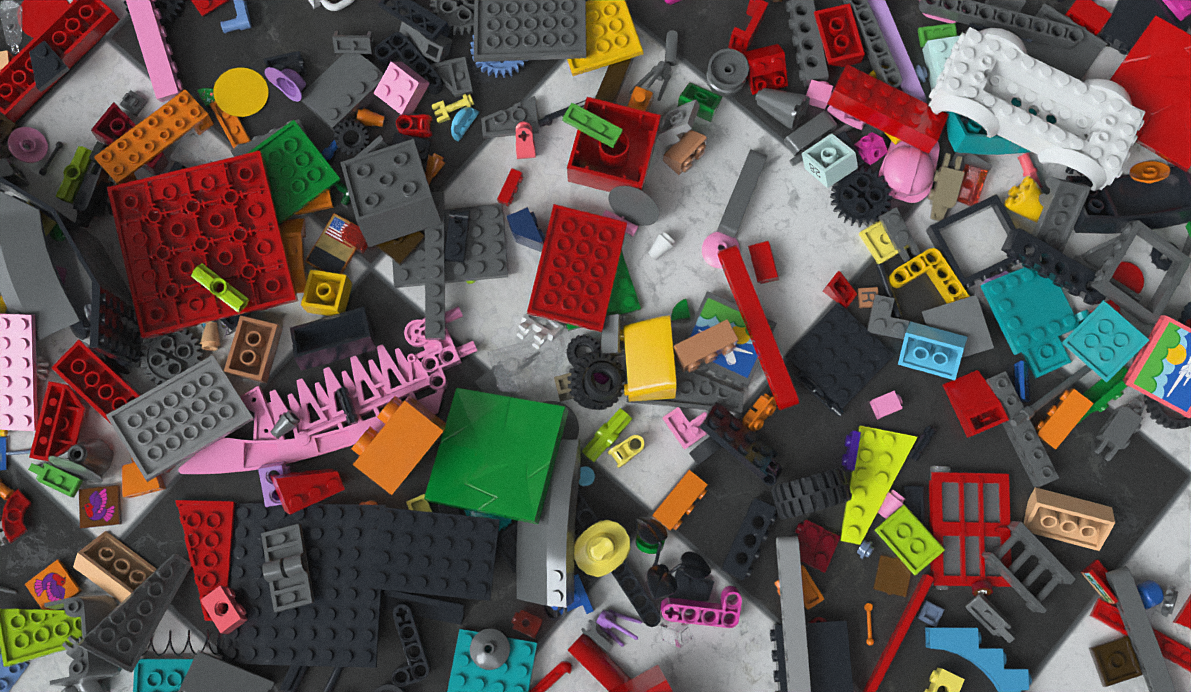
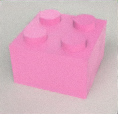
[374,62,430,115]

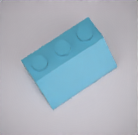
[898,321,968,380]

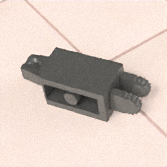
[1094,398,1146,461]

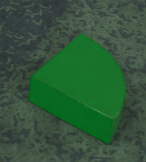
[671,299,690,322]

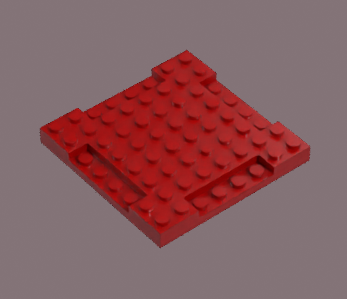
[107,151,298,339]

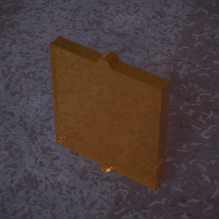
[873,555,911,597]

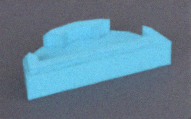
[451,107,479,142]

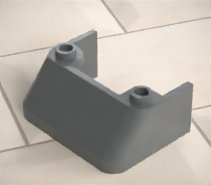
[44,595,122,687]

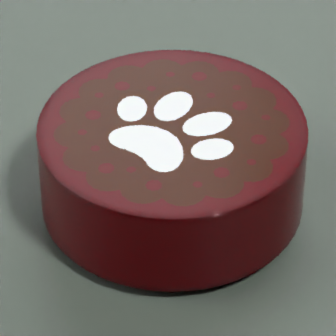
[971,581,993,597]

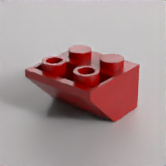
[742,44,788,95]

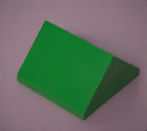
[677,82,723,122]

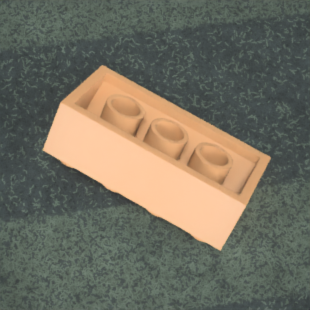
[1023,487,1115,551]
[73,531,157,603]

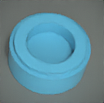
[579,466,595,486]

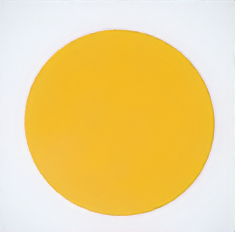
[213,68,268,117]

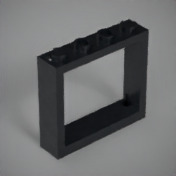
[926,194,1026,290]

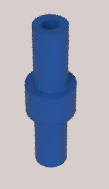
[321,140,338,161]

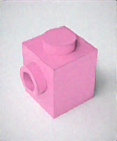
[806,80,833,109]

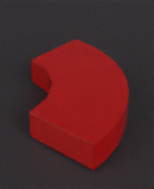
[1,489,32,544]

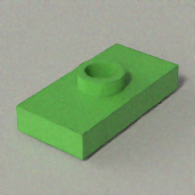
[918,23,958,47]

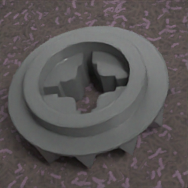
[1161,586,1178,617]

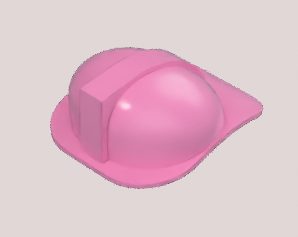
[878,141,940,203]

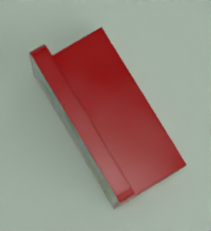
[1081,560,1118,604]

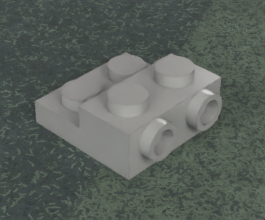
[657,100,700,146]

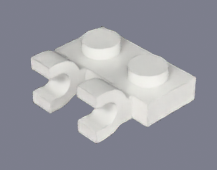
[517,313,564,349]

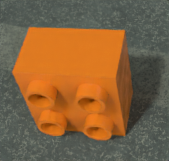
[351,395,446,495]

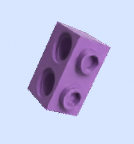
[258,461,291,507]

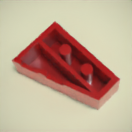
[270,469,345,514]

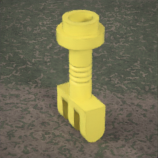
[432,94,474,123]

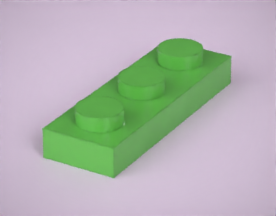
[562,103,623,148]

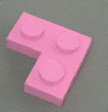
[662,407,707,450]

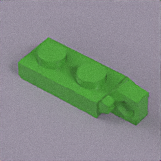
[28,463,83,498]

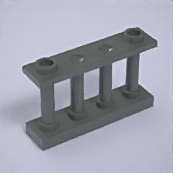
[981,521,1075,613]

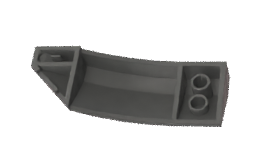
[0,189,82,341]

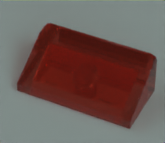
[957,164,988,206]

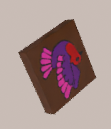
[79,485,121,529]

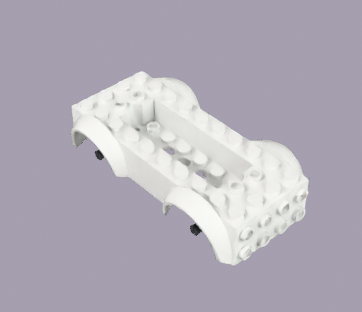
[928,27,1145,191]

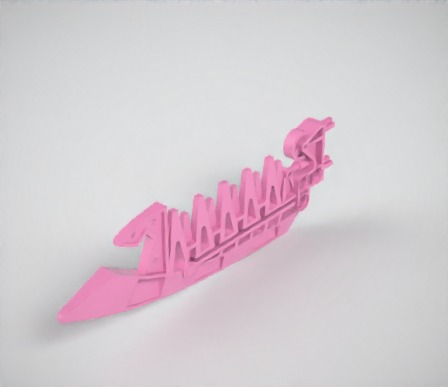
[179,306,477,474]

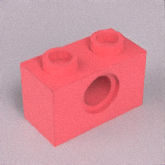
[200,586,248,634]

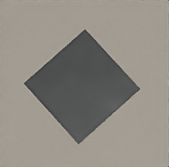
[922,295,994,357]

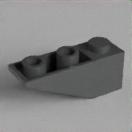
[399,19,453,63]

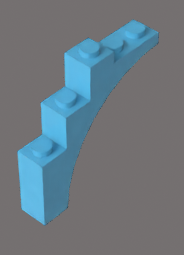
[925,627,1032,692]

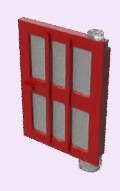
[929,466,1012,590]

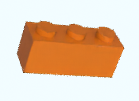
[1034,389,1094,449]
[652,470,708,531]

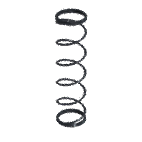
[142,629,224,656]

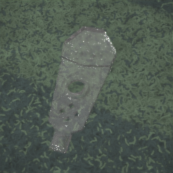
[0,0,23,54]

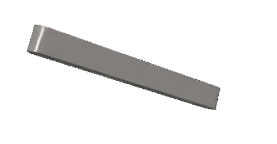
[776,536,811,692]

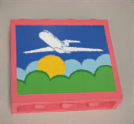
[1122,315,1191,418]

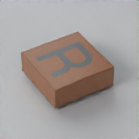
[858,287,878,308]

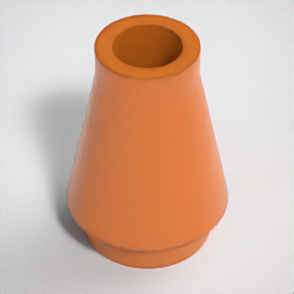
[357,108,384,127]

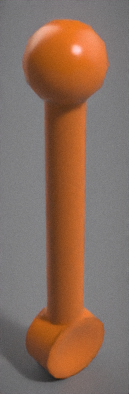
[864,603,874,646]

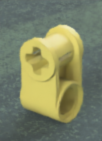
[607,435,644,468]

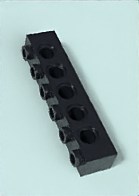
[1001,228,1113,306]

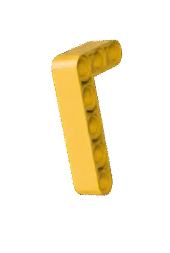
[889,248,970,304]

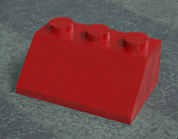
[814,3,865,67]

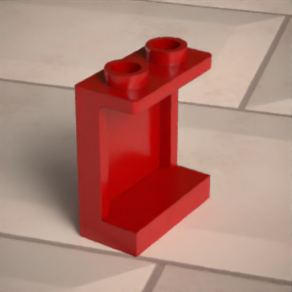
[728,0,768,54]

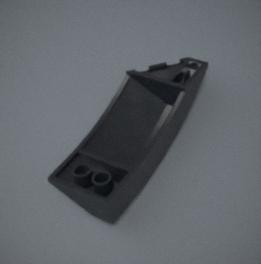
[1066,166,1191,234]

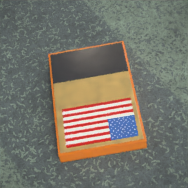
[305,213,364,274]

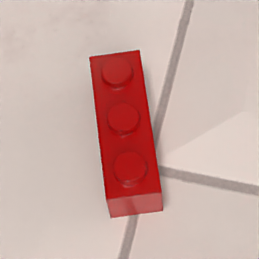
[497,168,524,207]

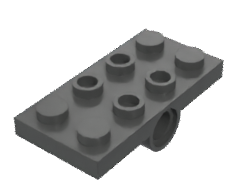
[261,524,315,612]

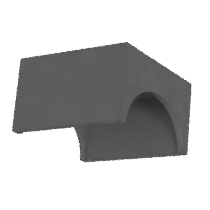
[340,139,442,247]

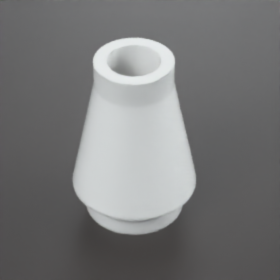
[648,232,675,260]

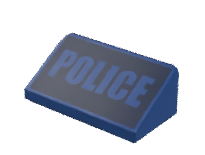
[1014,361,1030,402]

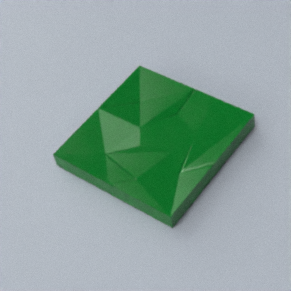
[424,388,569,525]

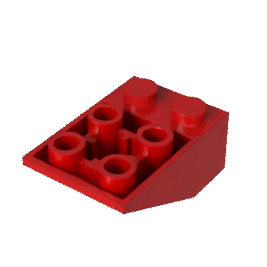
[943,370,1009,438]

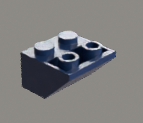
[506,207,545,252]

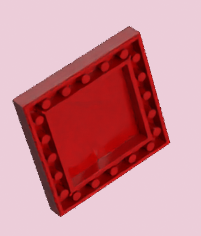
[1110,16,1191,172]

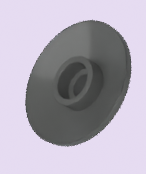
[470,629,510,670]

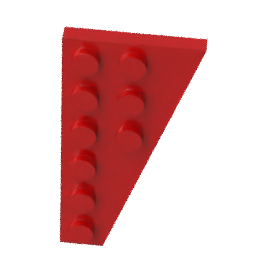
[175,500,236,621]

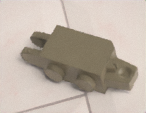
[928,153,965,221]

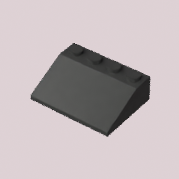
[301,53,384,132]

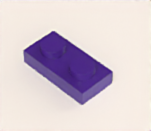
[841,431,861,472]

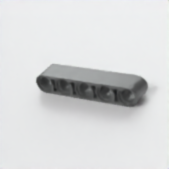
[717,149,768,238]

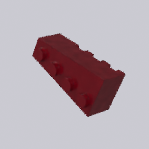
[91,102,169,176]

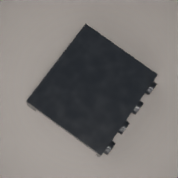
[1099,0,1191,55]
[770,620,854,692]

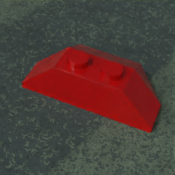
[29,381,86,462]

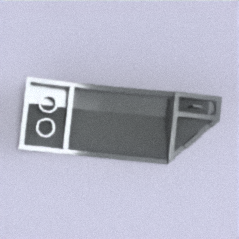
[516,439,581,607]

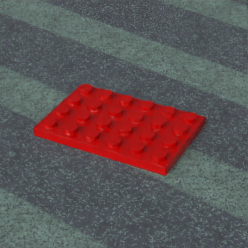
[527,204,627,332]

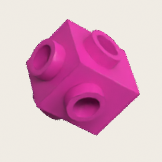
[854,132,888,165]

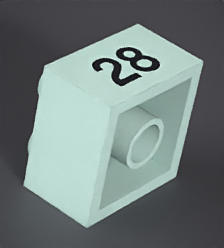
[802,134,858,188]

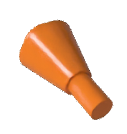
[425,153,445,185]

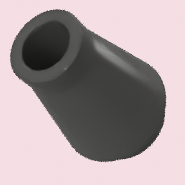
[270,410,300,439]

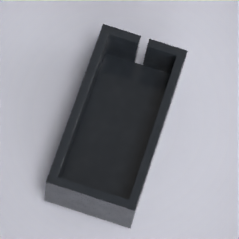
[290,307,376,371]

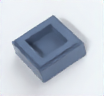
[917,600,945,627]

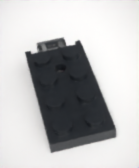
[699,401,782,486]

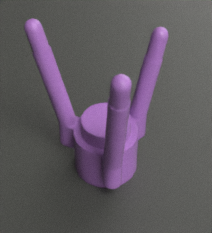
[596,609,642,647]

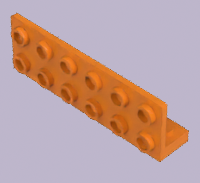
[94,90,214,185]

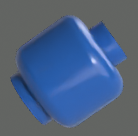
[1136,580,1164,609]

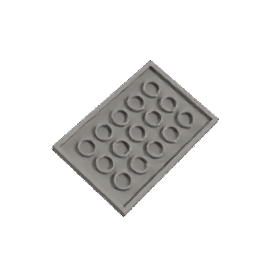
[106,355,254,482]

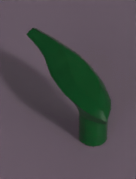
[335,181,350,206]

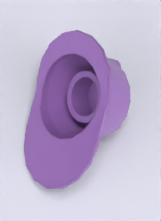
[265,67,306,102]

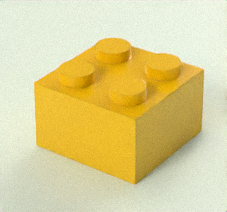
[301,270,353,316]

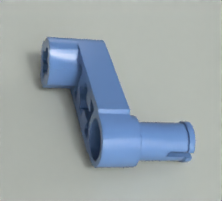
[221,0,252,33]

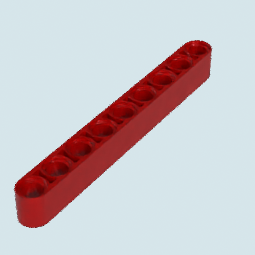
[717,245,799,411]

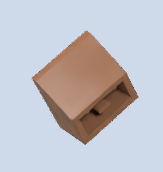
[663,130,707,175]

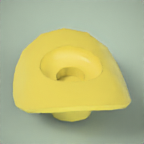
[574,520,631,577]

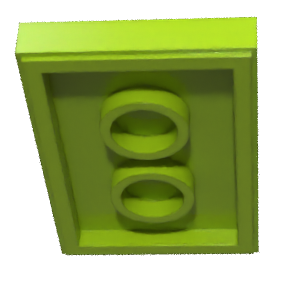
[875,505,945,575]

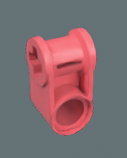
[516,121,536,159]

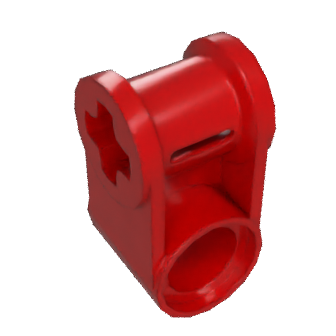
[396,114,432,138]

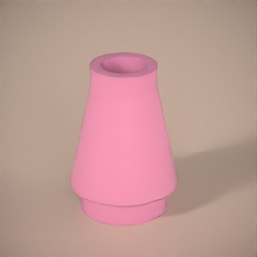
[878,490,905,519]

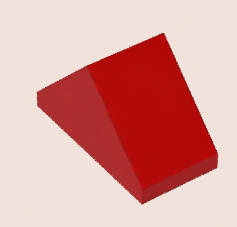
[822,271,857,308]

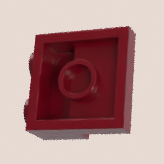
[795,520,840,573]

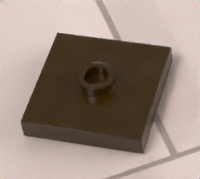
[375,231,425,266]
[1089,636,1143,687]

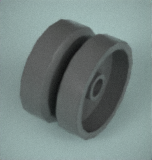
[706,48,749,97]

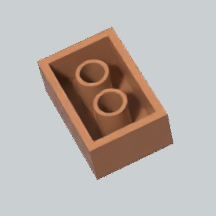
[224,315,283,384]
[673,319,738,373]

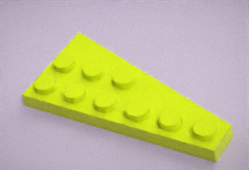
[840,426,917,545]

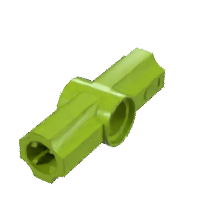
[55,146,92,203]
[191,263,249,313]
[582,408,632,462]

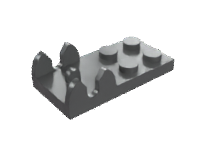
[1032,177,1091,253]

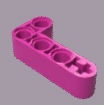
[660,586,742,628]

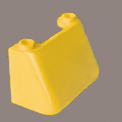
[620,315,676,402]

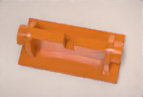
[742,394,777,432]

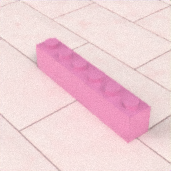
[126,0,184,102]

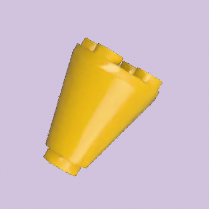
[1003,176,1044,223]

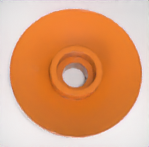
[1129,161,1170,183]

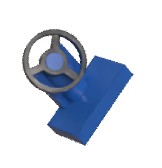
[542,574,594,621]

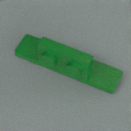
[1076,366,1128,425]

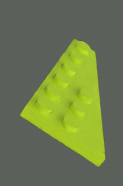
[0,608,82,667]

